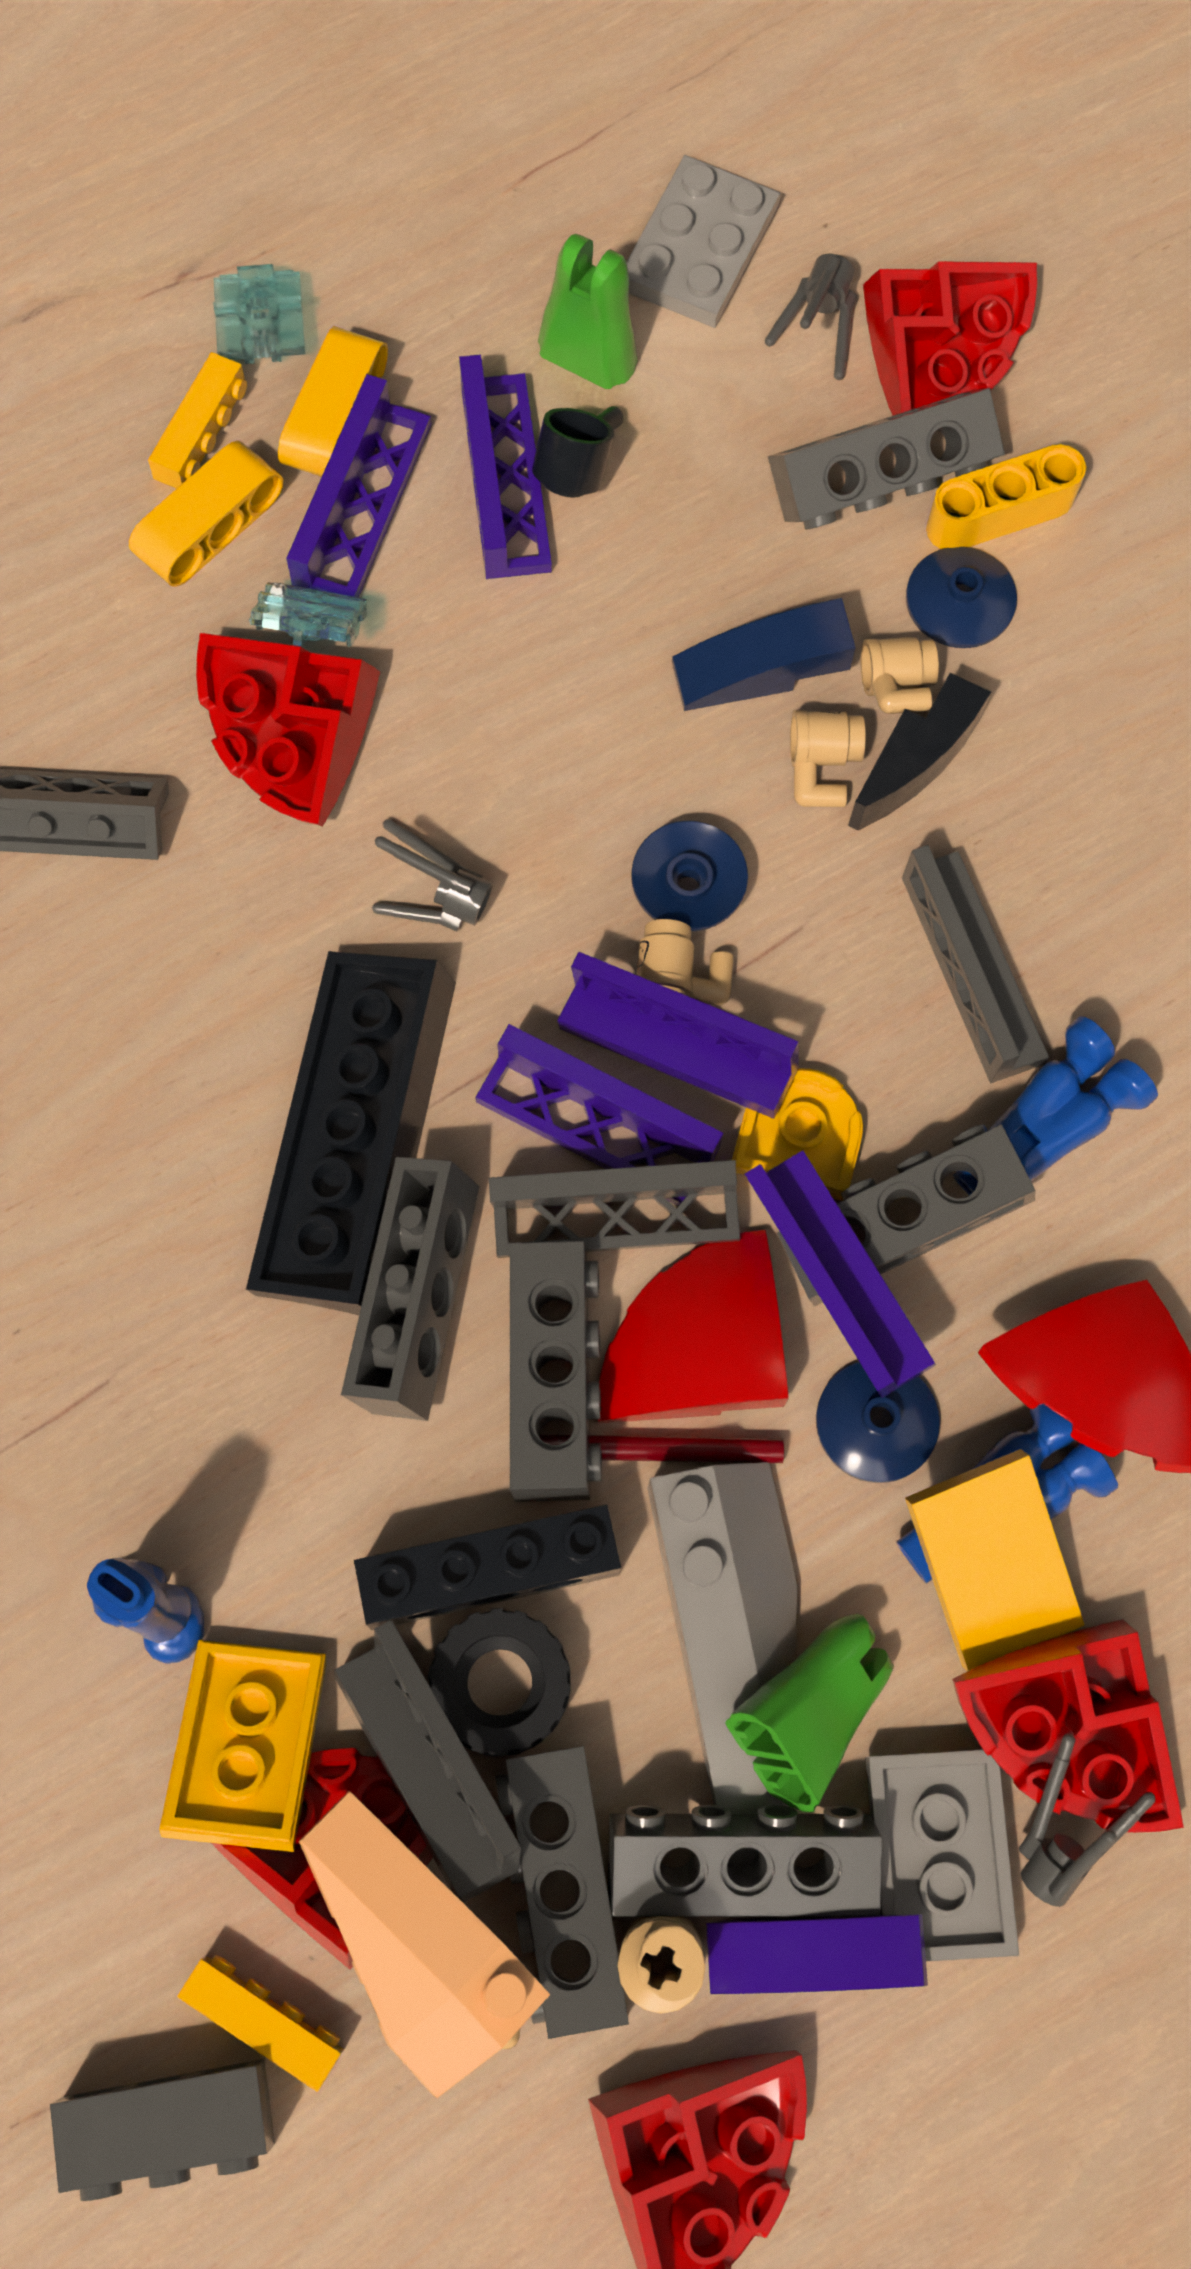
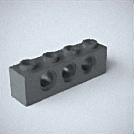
[768,388,1005,530]
[777,1124,1036,1306]
[341,1157,480,1421]
[510,1241,602,1502]
[495,1746,629,2039]
[607,1805,882,1916]

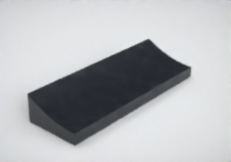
[246,951,456,1315]

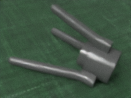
[765,253,857,380]
[372,819,493,932]
[1019,1733,1156,1907]

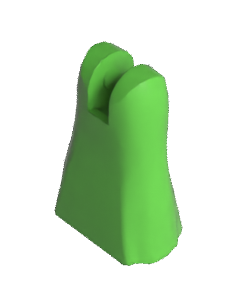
[538,234,638,389]
[725,1613,894,1812]

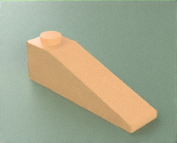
[299,1791,550,2098]

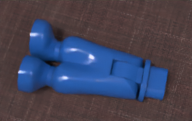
[953,1016,1158,1196]
[896,1404,1118,1583]
[87,1558,204,1664]

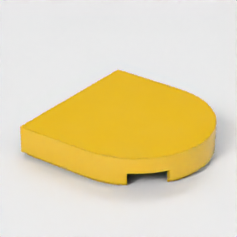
[732,1068,863,1201]

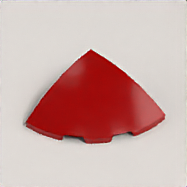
[863,261,1037,416]
[196,633,381,827]
[597,1230,789,1424]
[978,1279,1191,1473]
[952,1619,1184,1833]
[211,1748,433,1970]
[588,2050,807,2269]

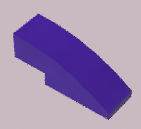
[706,1914,928,1994]

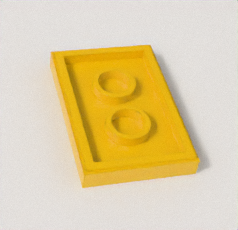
[905,1449,1085,1671]
[159,1640,327,1852]

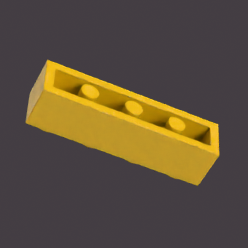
[148,352,247,489]
[177,1955,344,2092]

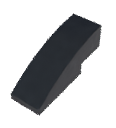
[848,673,991,831]

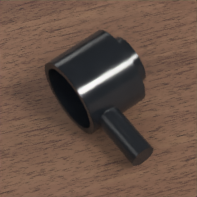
[532,406,623,498]

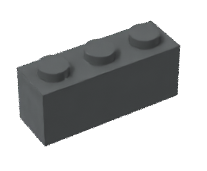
[50,2059,275,2201]

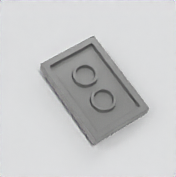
[626,155,780,328]
[865,1750,1019,1961]

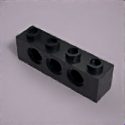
[354,1504,621,1630]

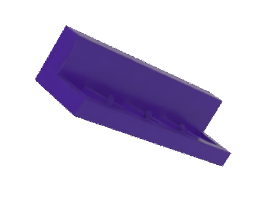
[459,354,552,579]
[286,374,431,607]
[557,952,799,1119]
[475,1024,723,1211]
[744,1150,936,1398]

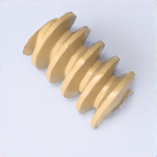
[617,1916,706,2014]

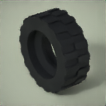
[428,1608,571,1756]

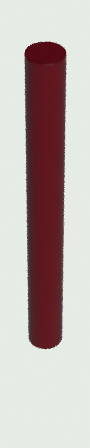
[540,1434,784,1464]

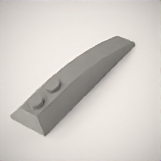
[647,1462,797,1868]

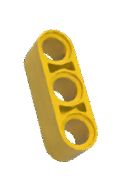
[278,326,388,477]
[129,440,284,587]
[926,444,1086,549]

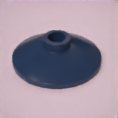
[906,547,1017,648]
[631,821,748,931]
[816,1362,940,1483]

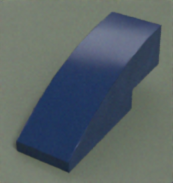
[672,598,856,711]

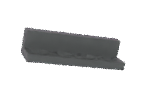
[0,769,169,860]
[902,845,1049,1084]
[489,1160,740,1258]
[334,1620,521,1903]

